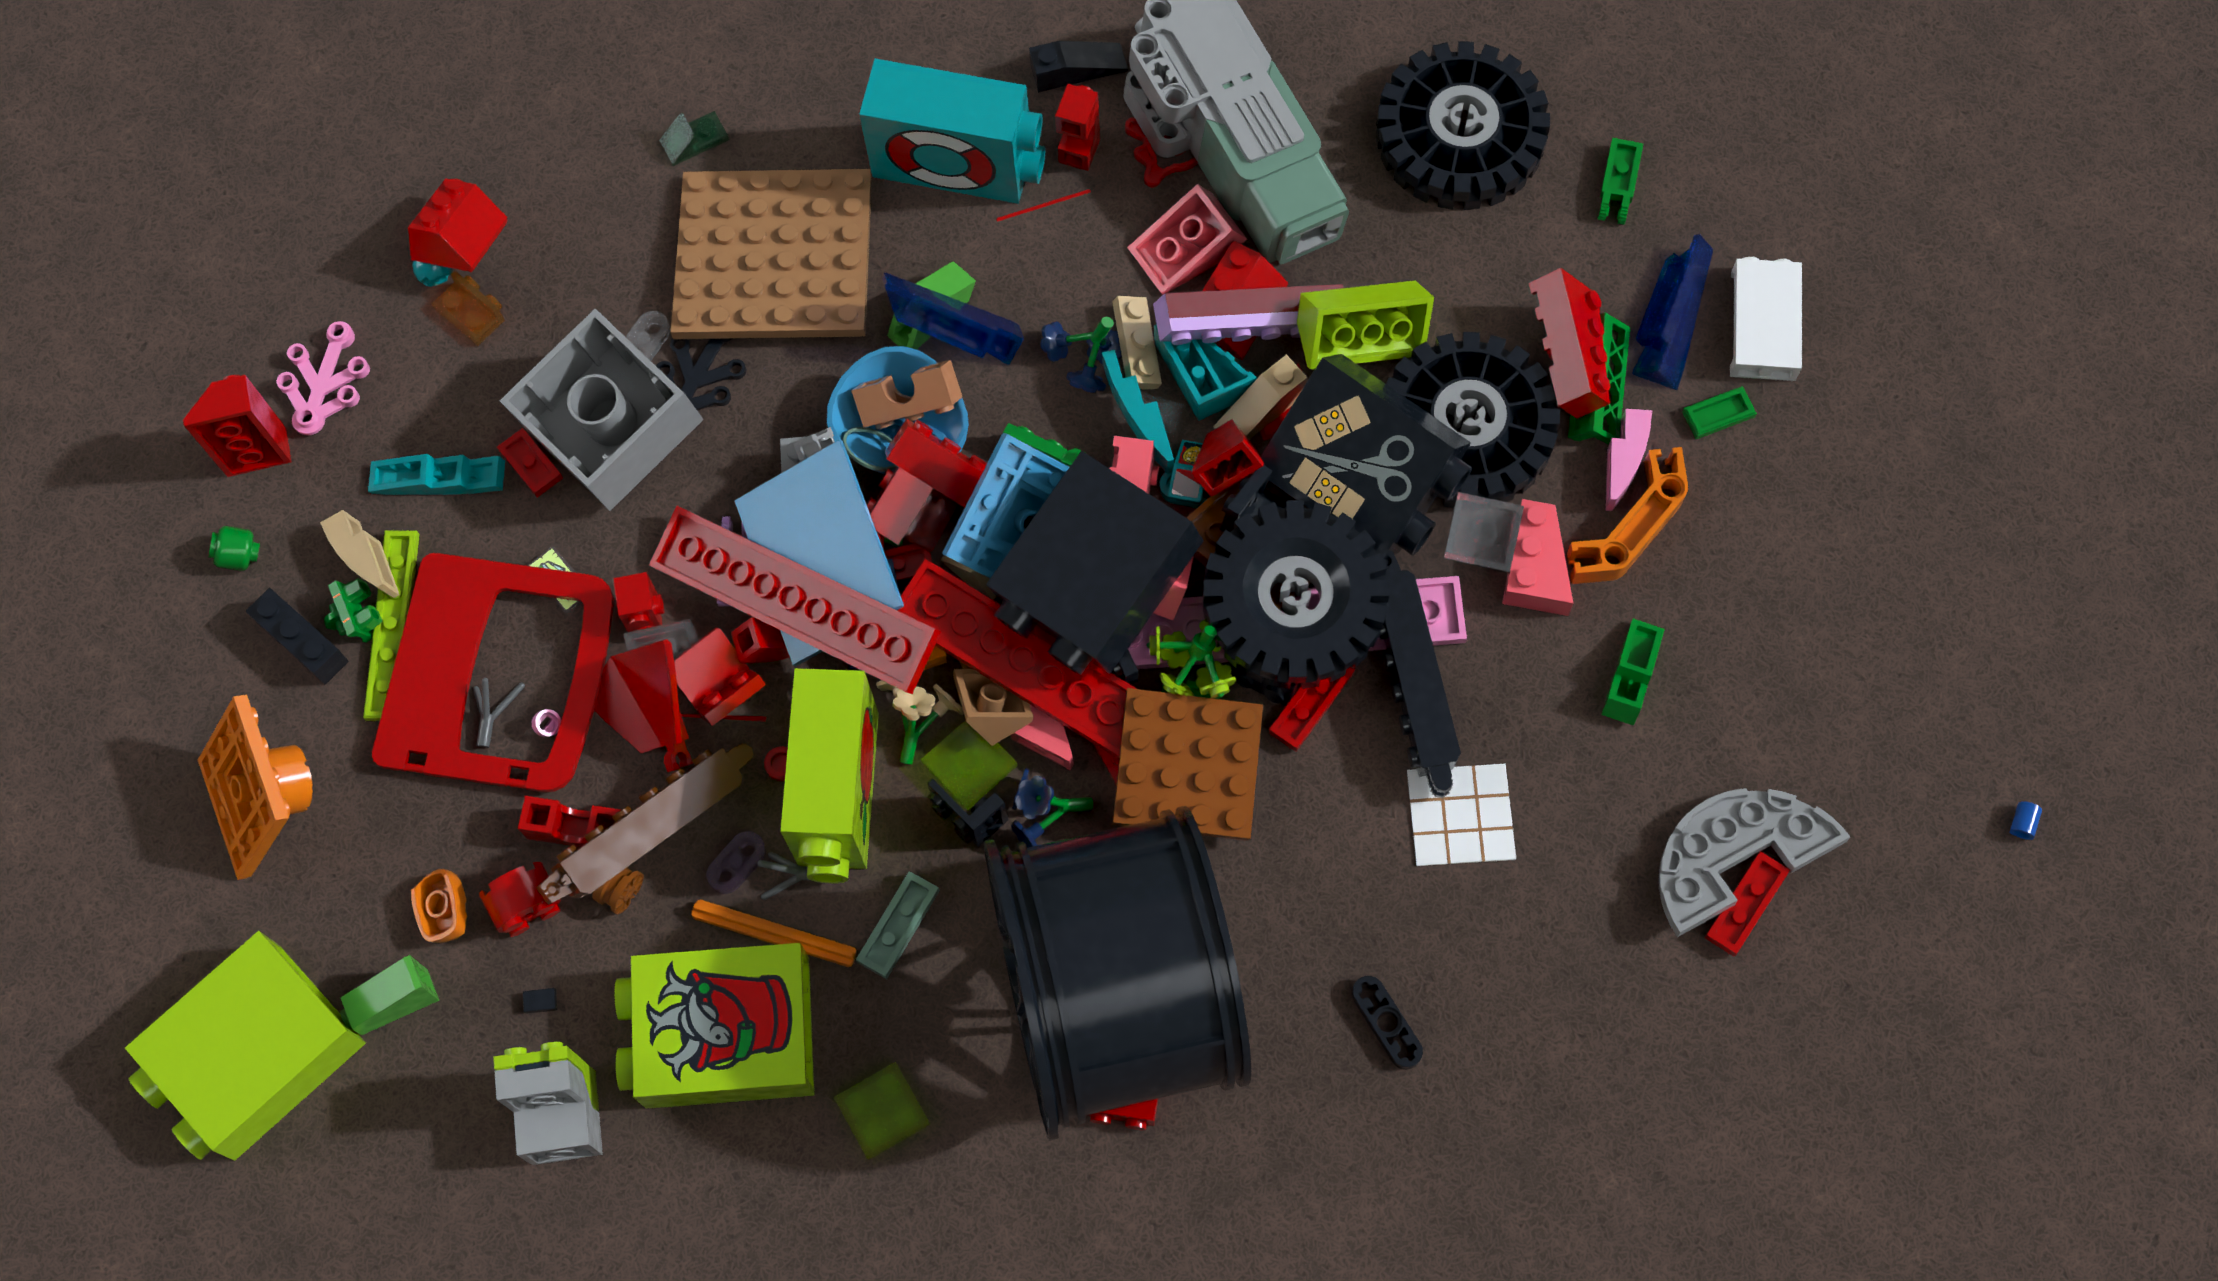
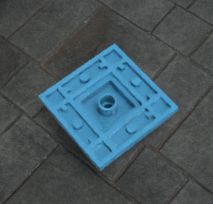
[942,433,1069,578]

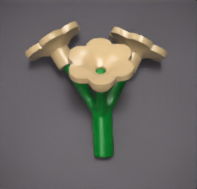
[876,680,964,764]

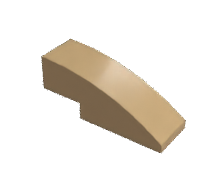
[320,510,400,598]

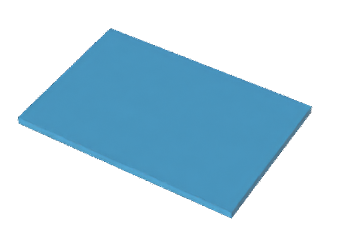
[734,440,904,666]

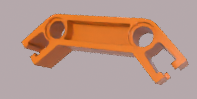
[1567,447,1688,584]

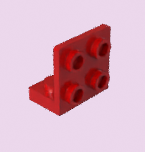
[674,627,766,726]

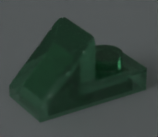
[659,111,729,166]

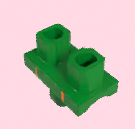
[324,578,382,643]

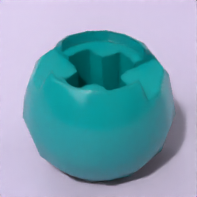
[412,261,454,287]

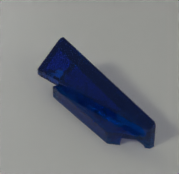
[1632,234,1713,390]
[882,273,1024,365]

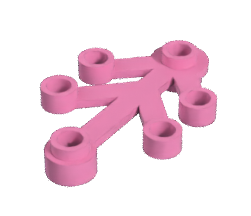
[276,321,370,435]

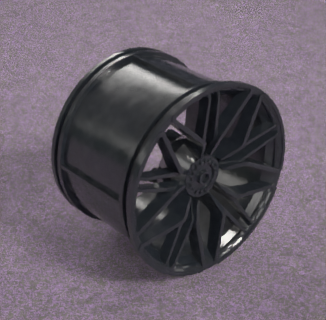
[984,806,1251,1141]

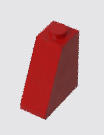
[1191,419,1264,497]

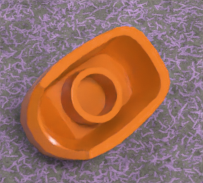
[411,869,467,943]

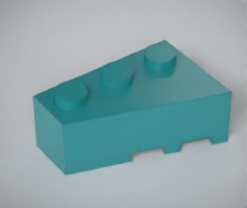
[1154,324,1257,421]

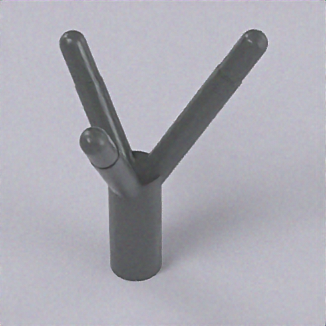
[473,678,525,748]
[757,852,811,900]

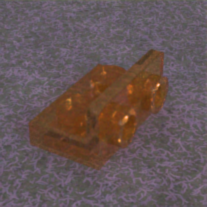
[431,270,505,346]

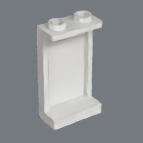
[1730,257,1802,381]

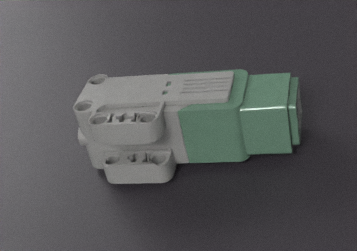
[1123,0,1349,264]

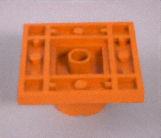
[198,695,313,880]

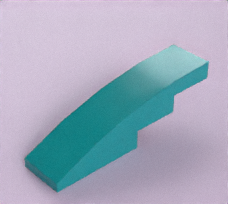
[1102,350,1174,474]
[368,454,505,495]

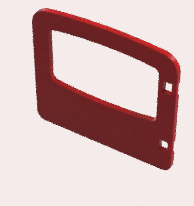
[372,553,614,792]

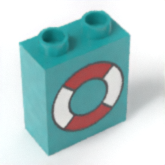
[859,58,1045,204]

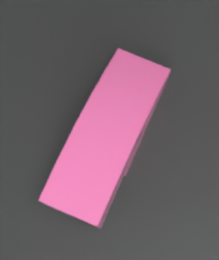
[1606,409,1652,511]

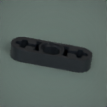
[1352,976,1423,1070]

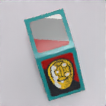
[1168,440,1204,505]

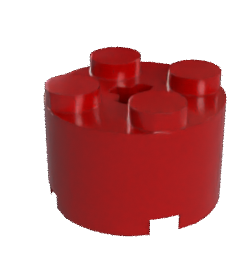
[479,862,561,937]

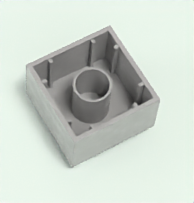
[500,309,704,511]

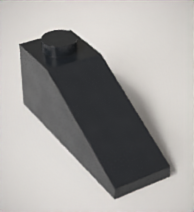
[1029,41,1128,93]

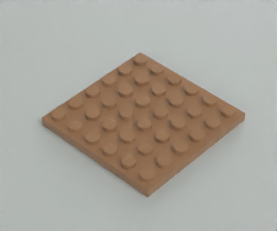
[671,169,872,339]

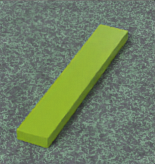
[363,530,420,721]

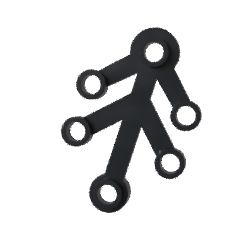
[656,338,747,410]

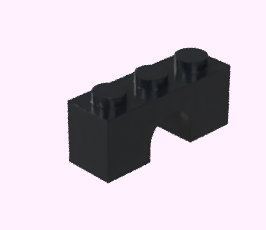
[246,587,349,685]

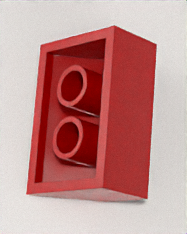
[408,178,507,272]
[1202,240,1288,361]

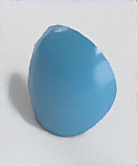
[827,346,969,474]

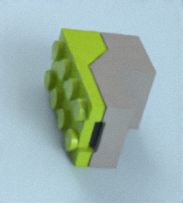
[493,1042,603,1165]

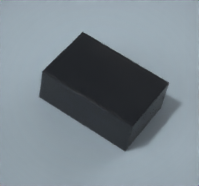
[523,988,557,1014]

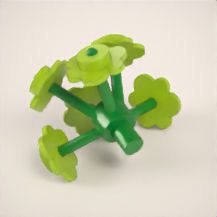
[1146,619,1236,698]

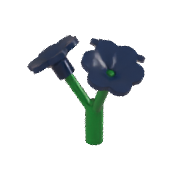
[1040,316,1122,393]
[1011,768,1093,848]

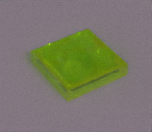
[921,720,1018,811]
[834,1062,930,1160]

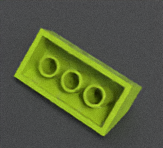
[1297,280,1434,369]

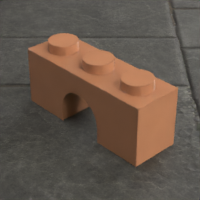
[851,360,962,429]

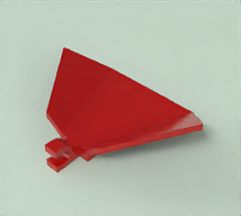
[594,639,693,772]

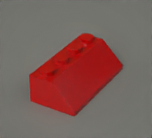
[183,375,291,477]

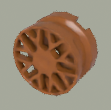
[592,867,644,915]

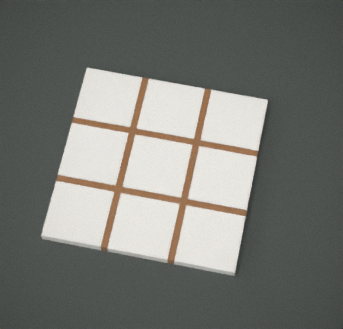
[1407,764,1516,866]

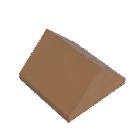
[953,669,1033,746]

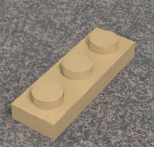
[1112,296,1162,389]

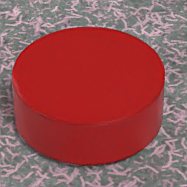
[764,746,788,782]

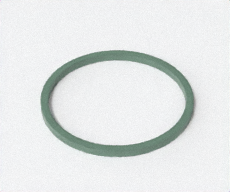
[842,427,898,472]

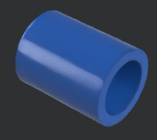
[2010,801,2042,840]

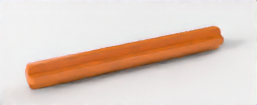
[692,899,857,967]

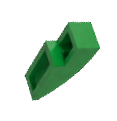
[1601,618,1665,726]

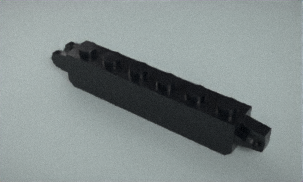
[1378,551,1461,799]

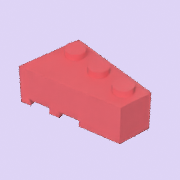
[1109,436,1159,494]
[1502,499,1573,616]

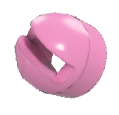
[531,709,561,737]

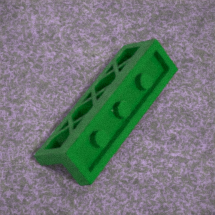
[1568,312,1630,445]

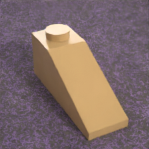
[1213,354,1308,440]

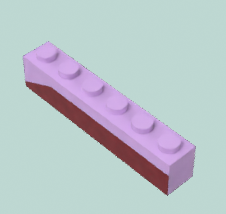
[1153,284,1344,345]

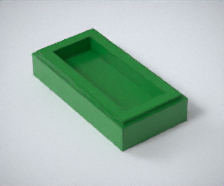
[1682,386,1757,439]

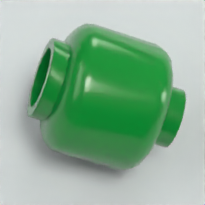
[208,526,260,571]

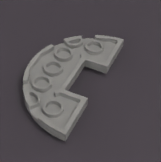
[1659,788,1850,937]

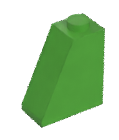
[887,261,976,350]
[340,955,439,1035]

